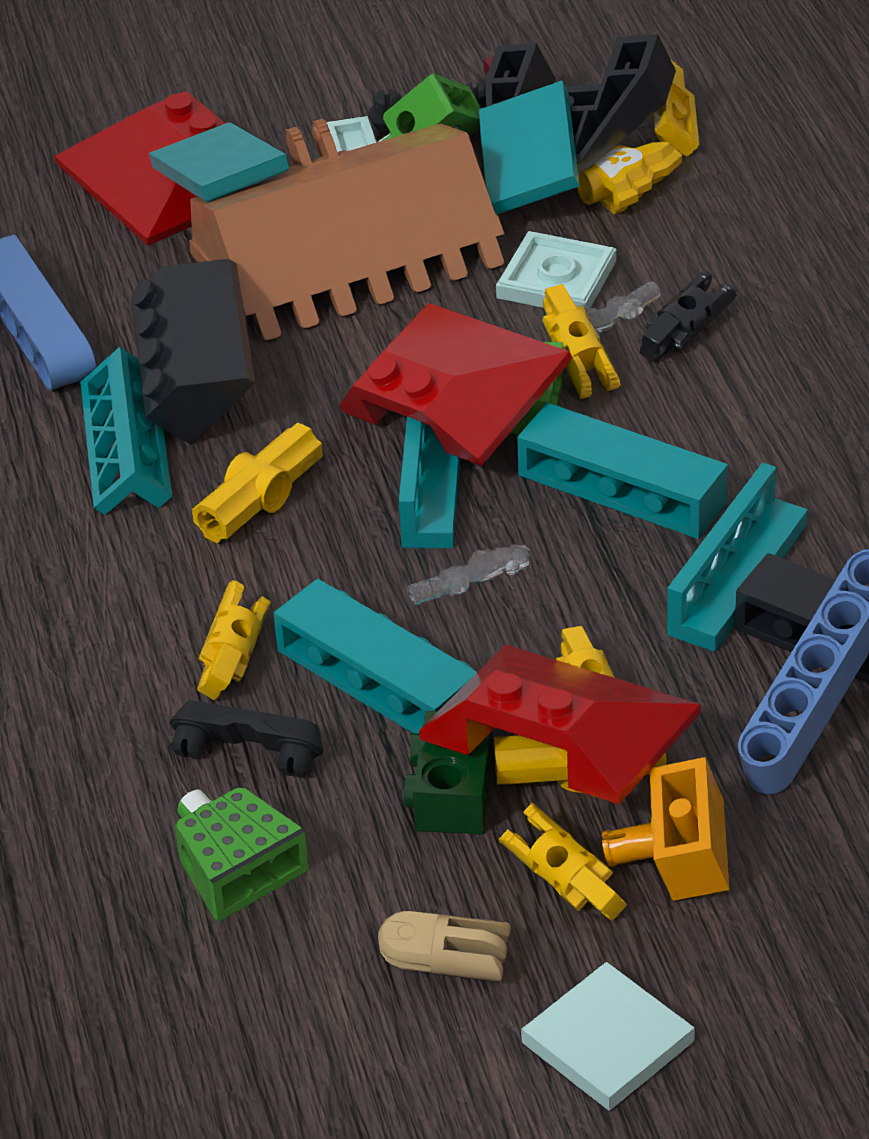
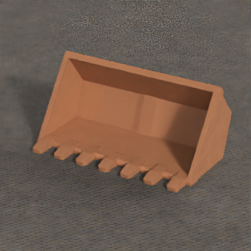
[189,119,504,341]

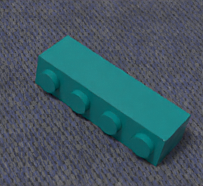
[517,403,728,539]
[273,578,477,733]

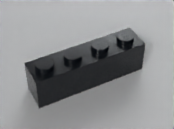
[735,553,869,684]

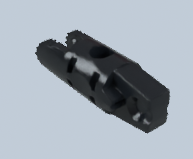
[639,270,738,362]

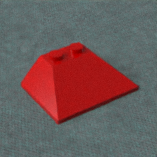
[54,91,226,246]
[339,303,573,466]
[419,645,701,804]

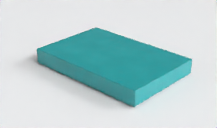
[479,80,580,215]
[149,122,289,202]

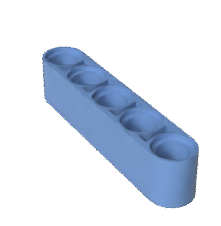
[0,234,97,391]
[738,549,869,794]

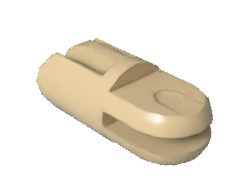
[378,911,511,982]

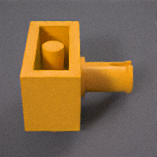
[602,757,730,901]

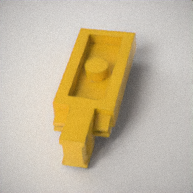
[653,60,699,157]

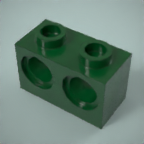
[404,711,494,835]

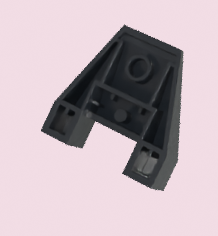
[485,34,676,176]

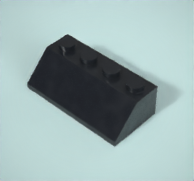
[131,259,256,445]

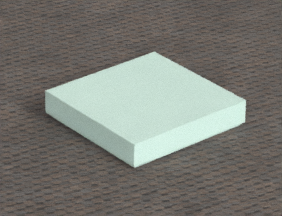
[496,231,616,313]
[521,962,695,1111]

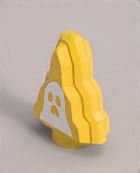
[576,142,682,215]

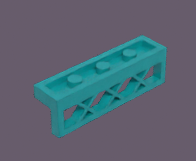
[80,347,172,515]
[399,417,460,548]
[667,462,808,652]

